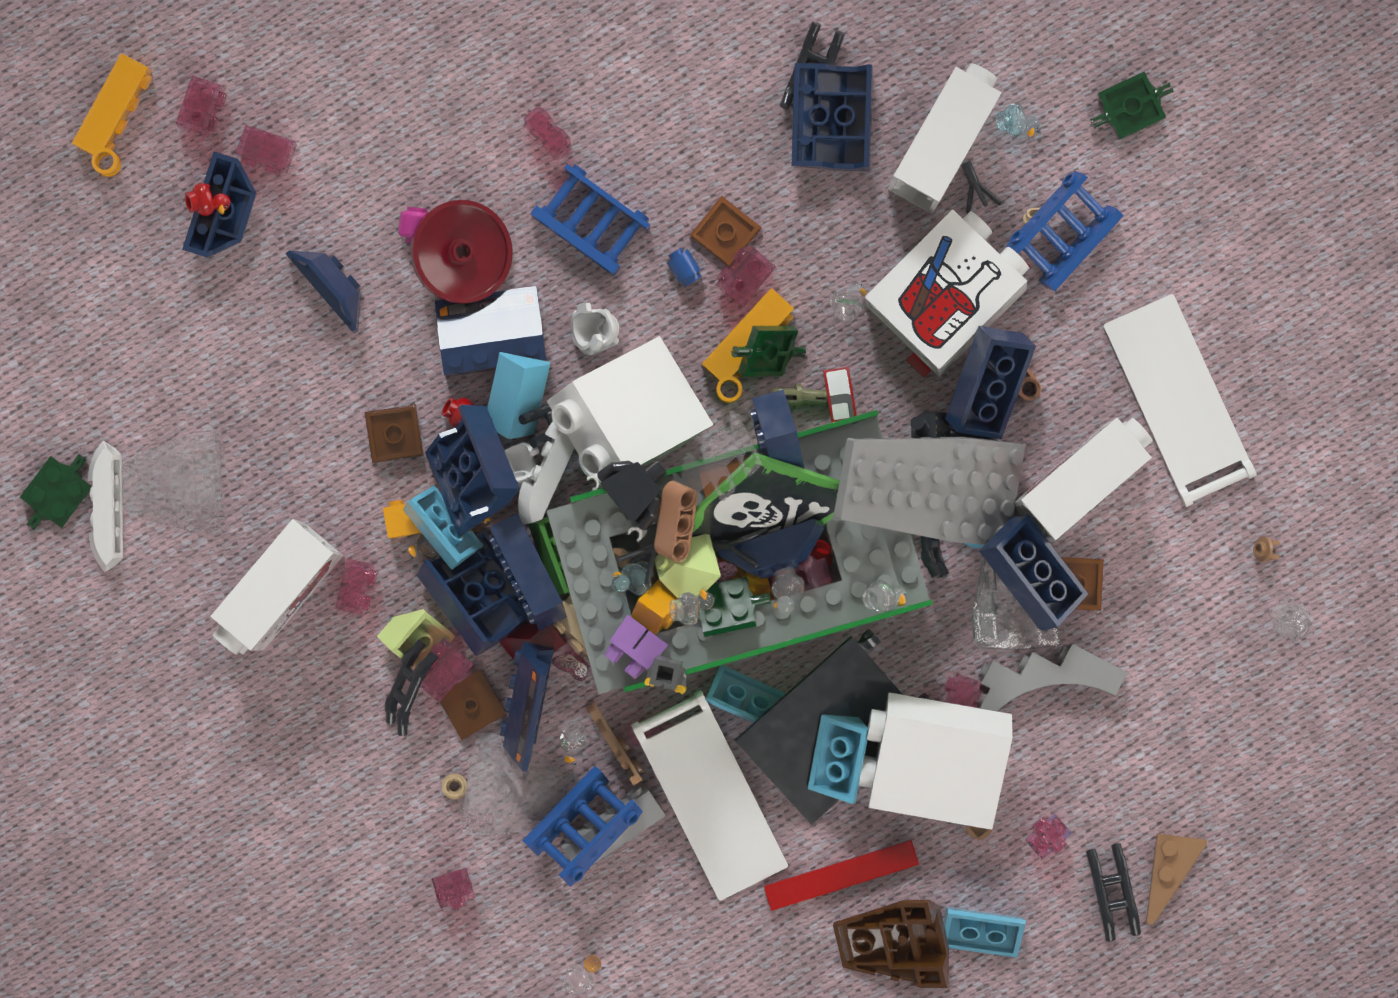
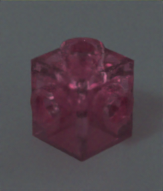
[1025,814,1072,860]
[431,868,475,910]

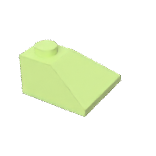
[655,534,721,607]
[377,609,455,669]

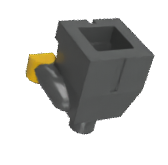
[645,655,687,694]

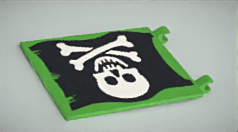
[692,452,840,559]

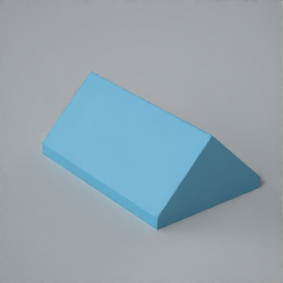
[487,352,550,439]
[403,485,483,570]
[705,665,786,723]
[808,714,869,804]
[944,907,1026,958]

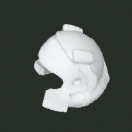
[571,303,619,355]
[504,442,539,491]

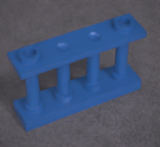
[530,164,650,276]
[1005,170,1124,291]
[522,766,643,887]

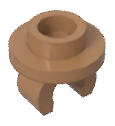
[1253,536,1280,562]

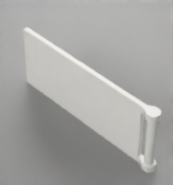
[1103,294,1257,507]
[631,690,788,901]

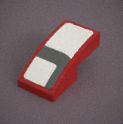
[823,367,857,423]

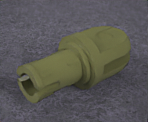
[770,384,827,409]

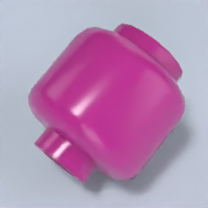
[398,207,428,244]

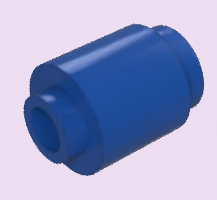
[667,248,702,287]

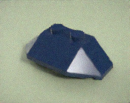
[182,151,257,258]
[285,250,361,334]
[718,518,825,578]

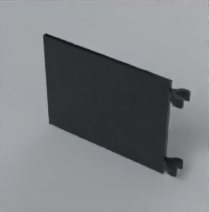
[735,629,932,825]

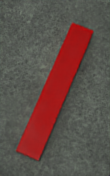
[763,840,920,911]

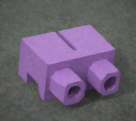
[604,615,668,679]

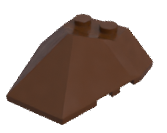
[833,900,949,988]

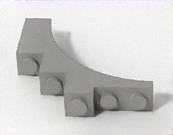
[975,644,1127,712]

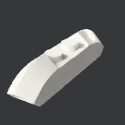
[518,422,575,524]
[88,441,123,572]

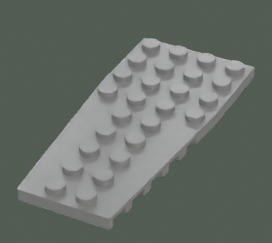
[834,437,1026,545]

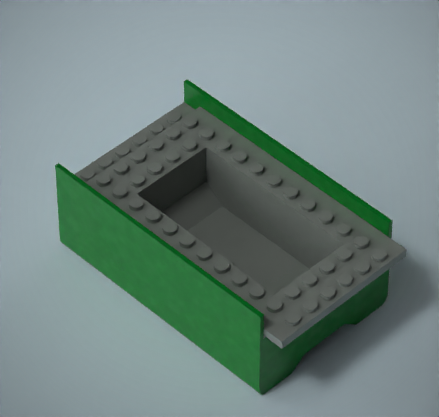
[547,410,933,694]

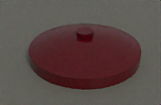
[410,200,513,304]

